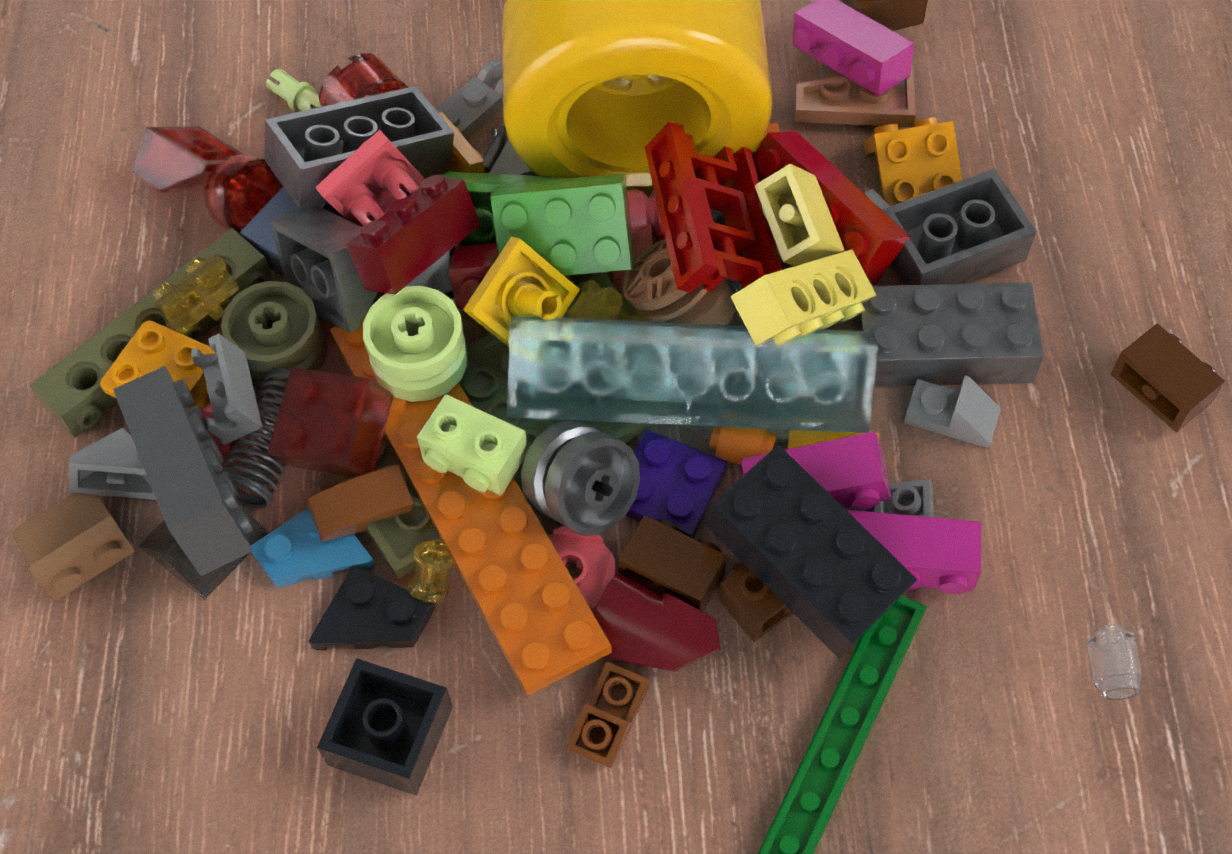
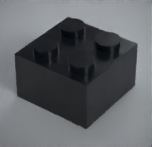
[317,658,453,796]

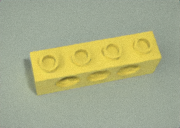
[730,249,876,347]

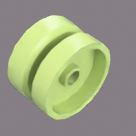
[363,285,468,402]

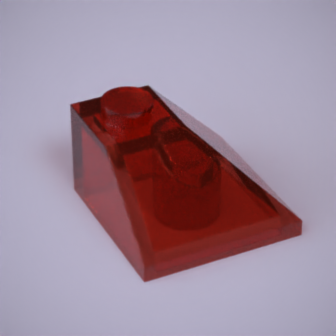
[132,126,258,192]

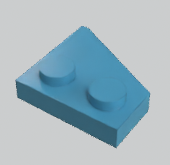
[251,507,375,587]

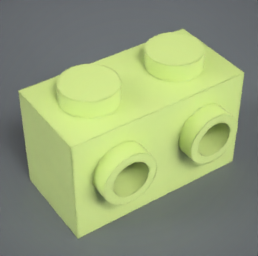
[417,394,528,496]

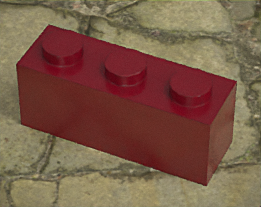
[346,175,480,295]

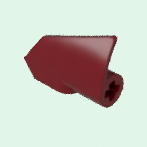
[593,573,721,672]

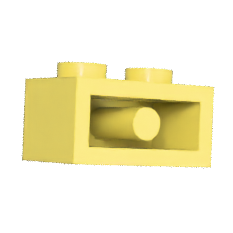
[754,164,845,266]

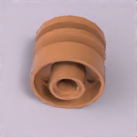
[622,239,736,351]

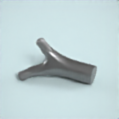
[483,123,509,174]

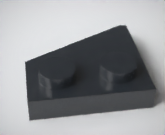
[309,566,436,651]

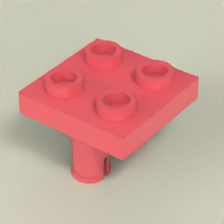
[315,130,425,227]

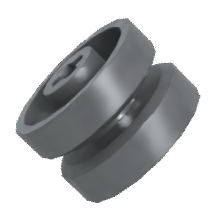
[521,420,640,535]

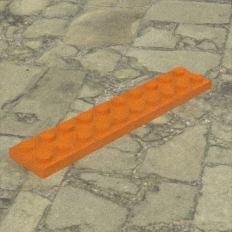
[329,312,612,696]

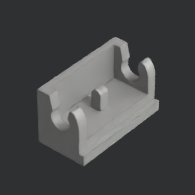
[191,334,262,445]

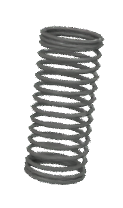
[221,368,320,509]

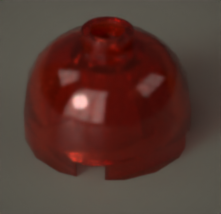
[205,154,283,235]

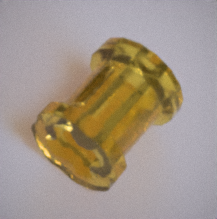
[408,541,455,603]

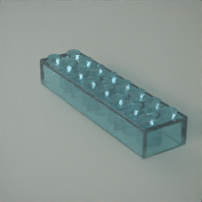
[507,315,878,433]

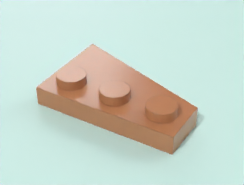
[794,63,916,127]

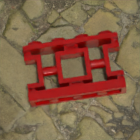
[644,121,783,293]

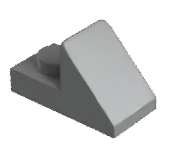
[904,375,1001,449]

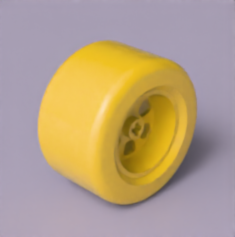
[502,0,772,196]

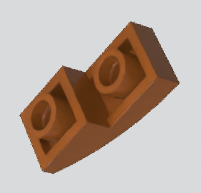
[307,465,413,542]
[566,661,652,768]

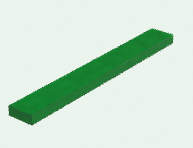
[757,595,928,854]

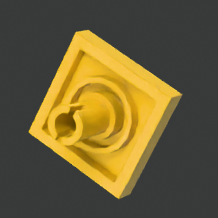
[463,237,580,362]

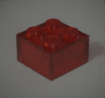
[267,367,394,478]

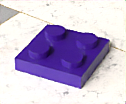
[626,429,728,538]

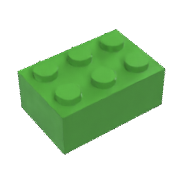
[490,173,635,276]

